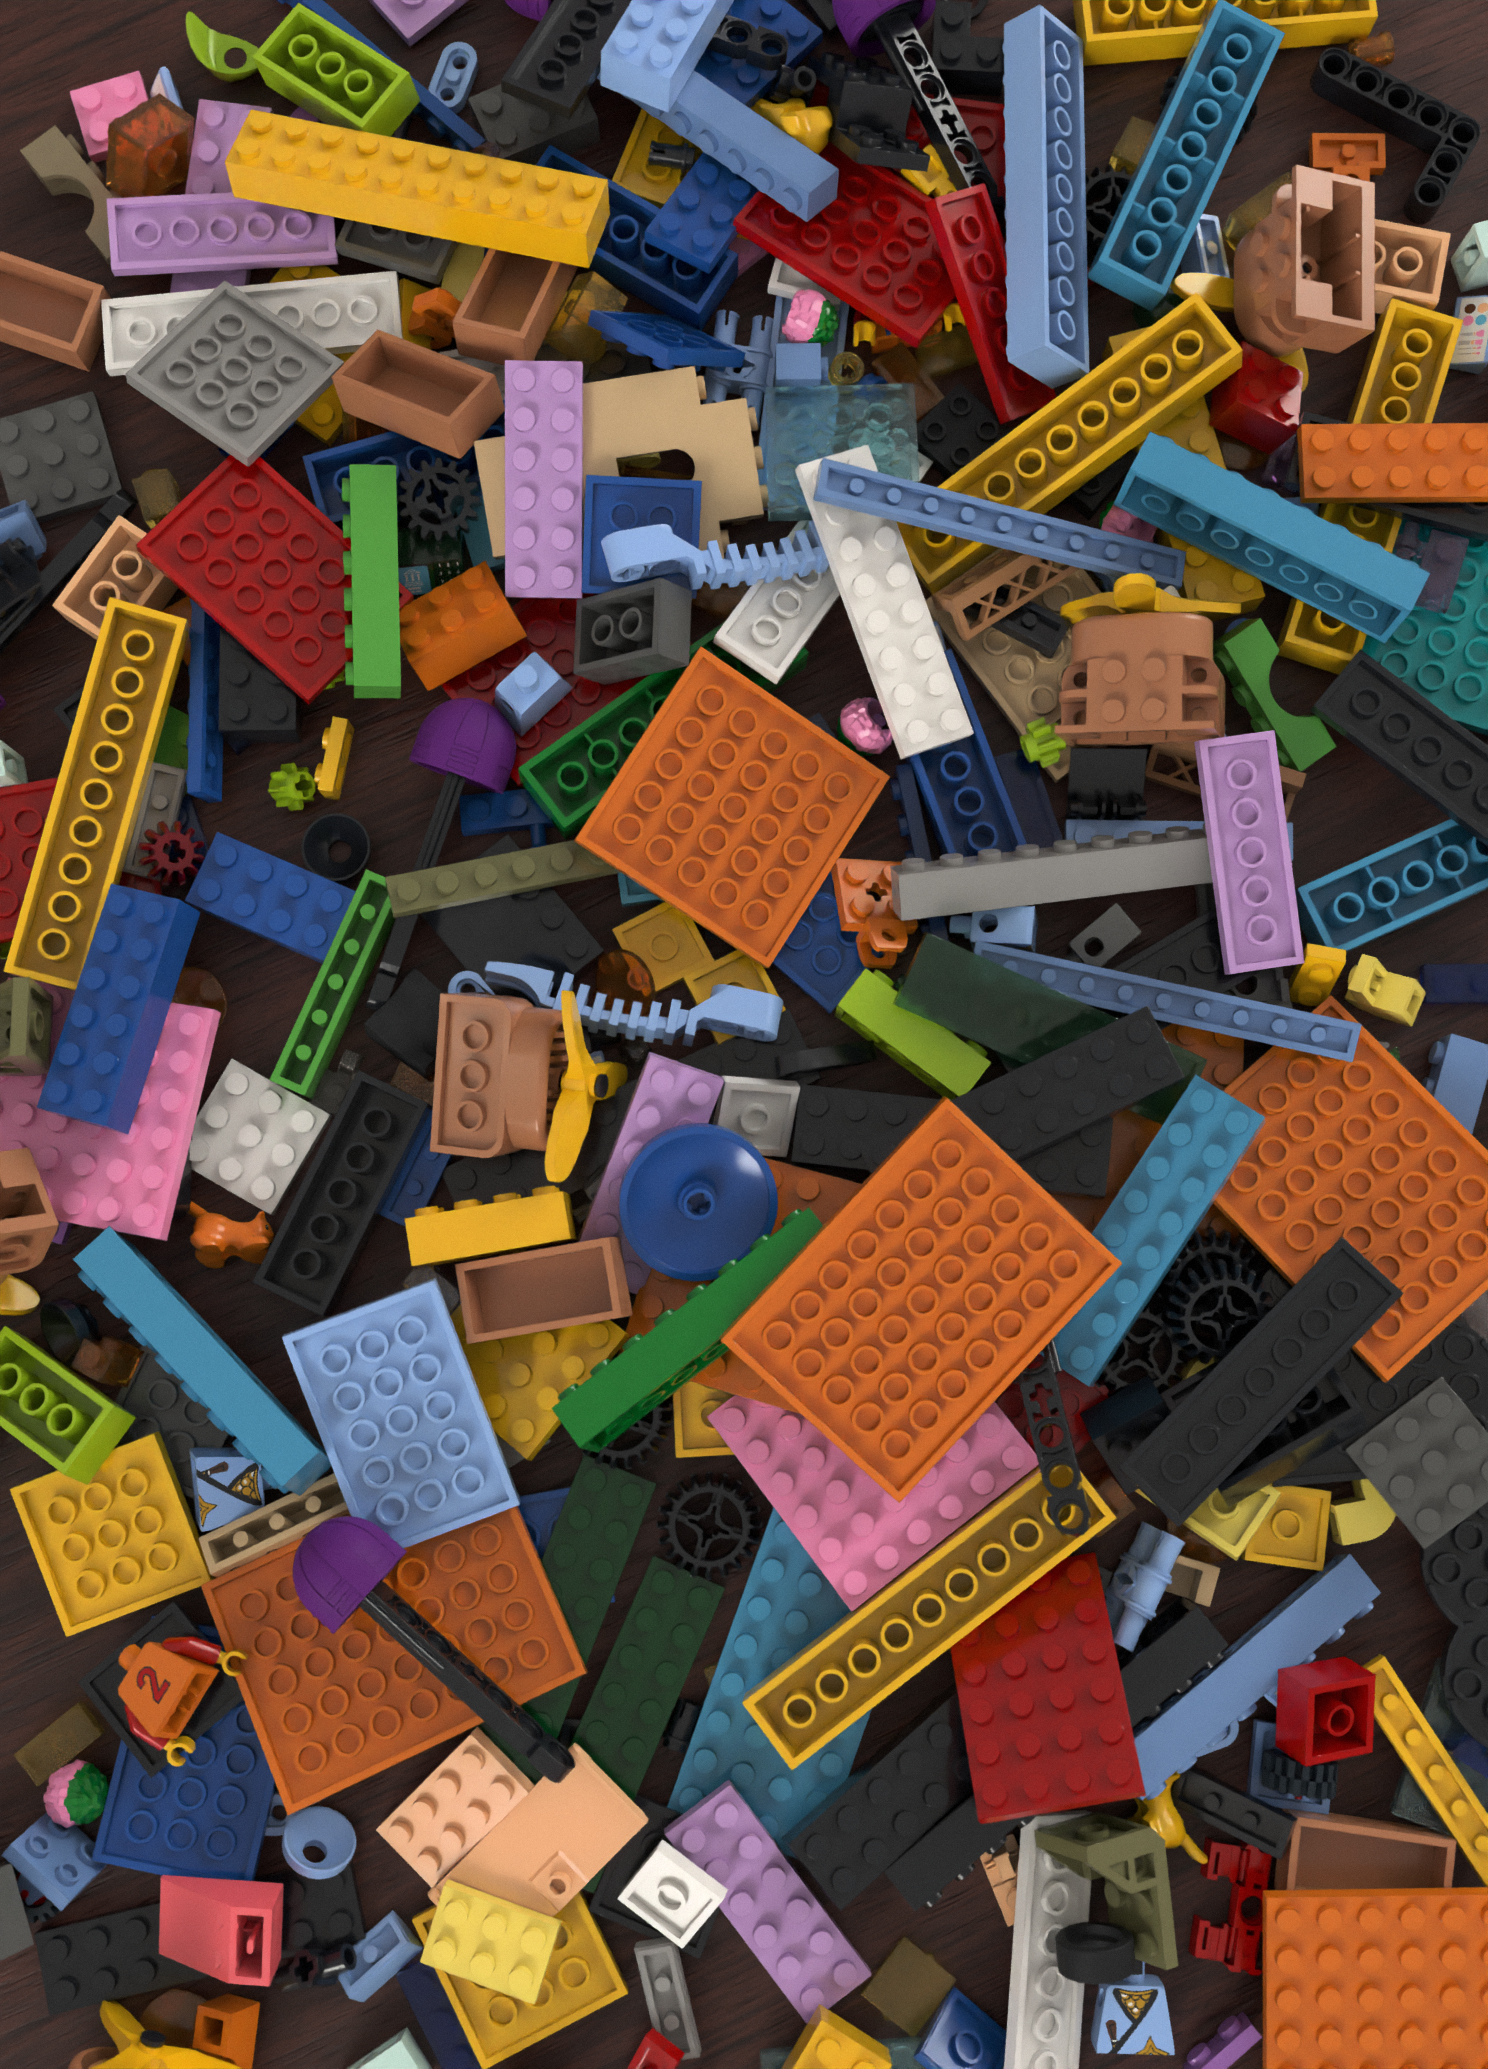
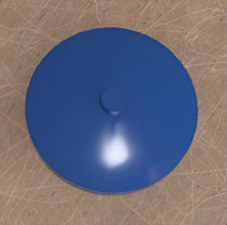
[618,1123,778,1281]

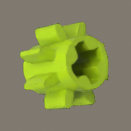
[1019,717,1066,768]
[268,763,316,811]

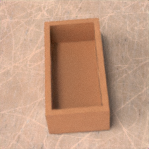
[452,248,578,366]
[0,251,111,371]
[331,329,505,459]
[455,1237,633,1344]
[1274,1808,1456,1890]

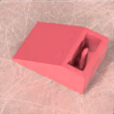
[159,1875,284,1986]

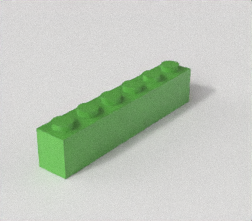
[342,464,401,698]
[270,869,396,1099]

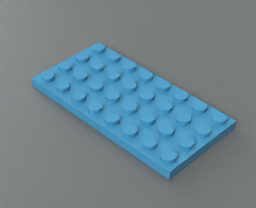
[667,1507,872,1859]

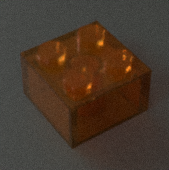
[106,93,194,198]

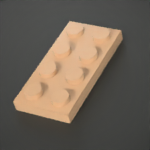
[376,1727,535,1888]

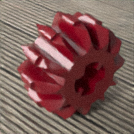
[137,821,205,886]

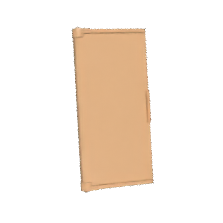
[428,1743,649,1917]

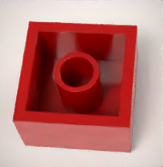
[1209,341,1303,455]
[1275,1656,1376,1767]

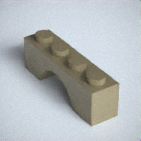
[20,125,122,268]

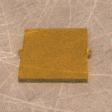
[861,1936,957,2038]

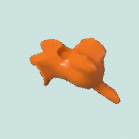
[188,1201,275,1269]

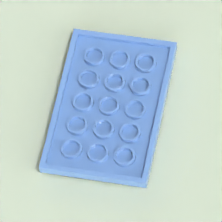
[282,1278,521,1549]

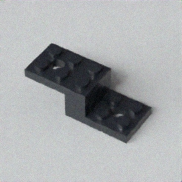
[807,52,930,172]

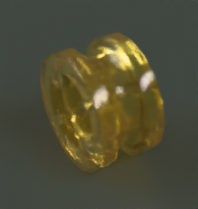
[828,352,864,391]

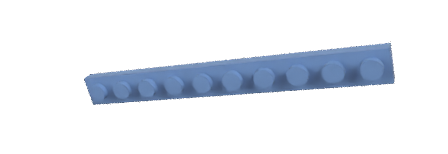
[813,458,1186,590]
[967,940,1362,1062]

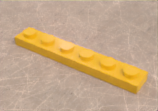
[1362,1654,1488,1887]

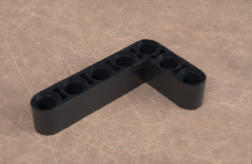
[1310,47,1481,224]

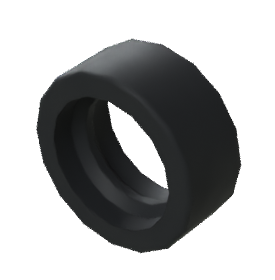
[1055,1921,1136,1984]

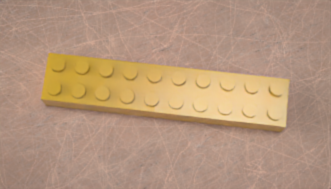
[225,109,610,268]
[896,292,1243,595]
[1277,298,1463,675]
[3,597,190,991]
[742,1466,1116,1770]

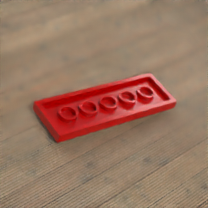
[924,183,1057,424]

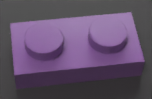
[1182,2011,1262,2069]

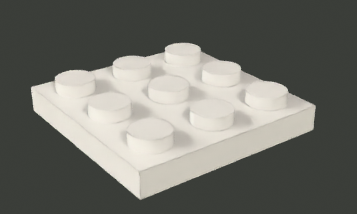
[190,1059,333,1215]

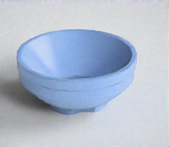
[282,1806,356,1879]

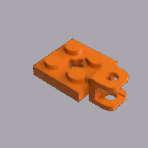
[831,858,918,969]

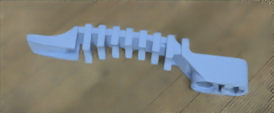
[601,520,830,590]
[485,961,784,1047]

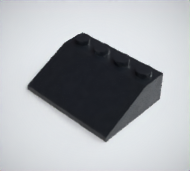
[420,834,604,1008]
[1160,1362,1368,1507]

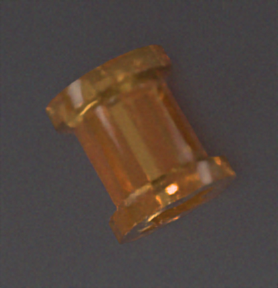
[1347,30,1394,66]

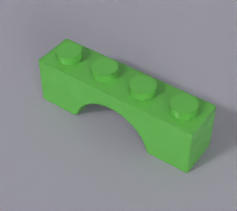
[1213,618,1336,772]

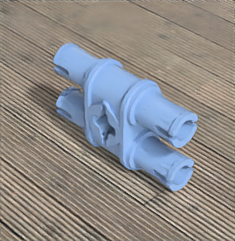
[703,310,774,428]
[1104,1521,1185,1652]

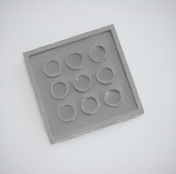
[126,280,344,467]

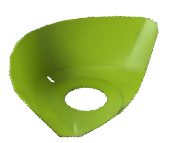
[185,11,259,82]

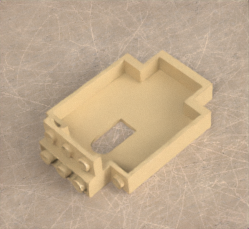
[474,366,770,560]

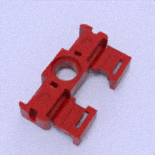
[1188,1837,1272,1976]

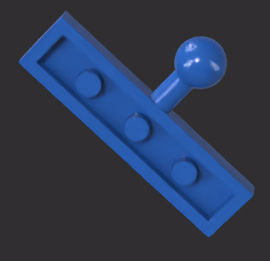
[459,789,555,849]

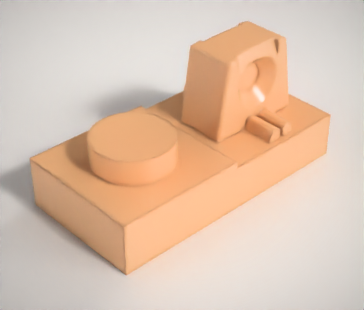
[980,1830,1019,1927]

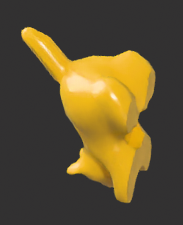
[759,98,833,155]
[1127,1771,1208,1864]

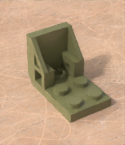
[0,977,53,1076]
[1034,1811,1178,1970]

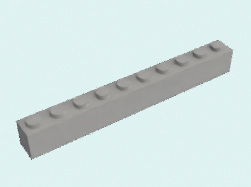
[890,823,1212,921]

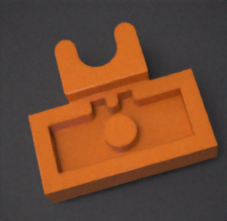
[1309,133,1386,182]
[408,287,462,349]

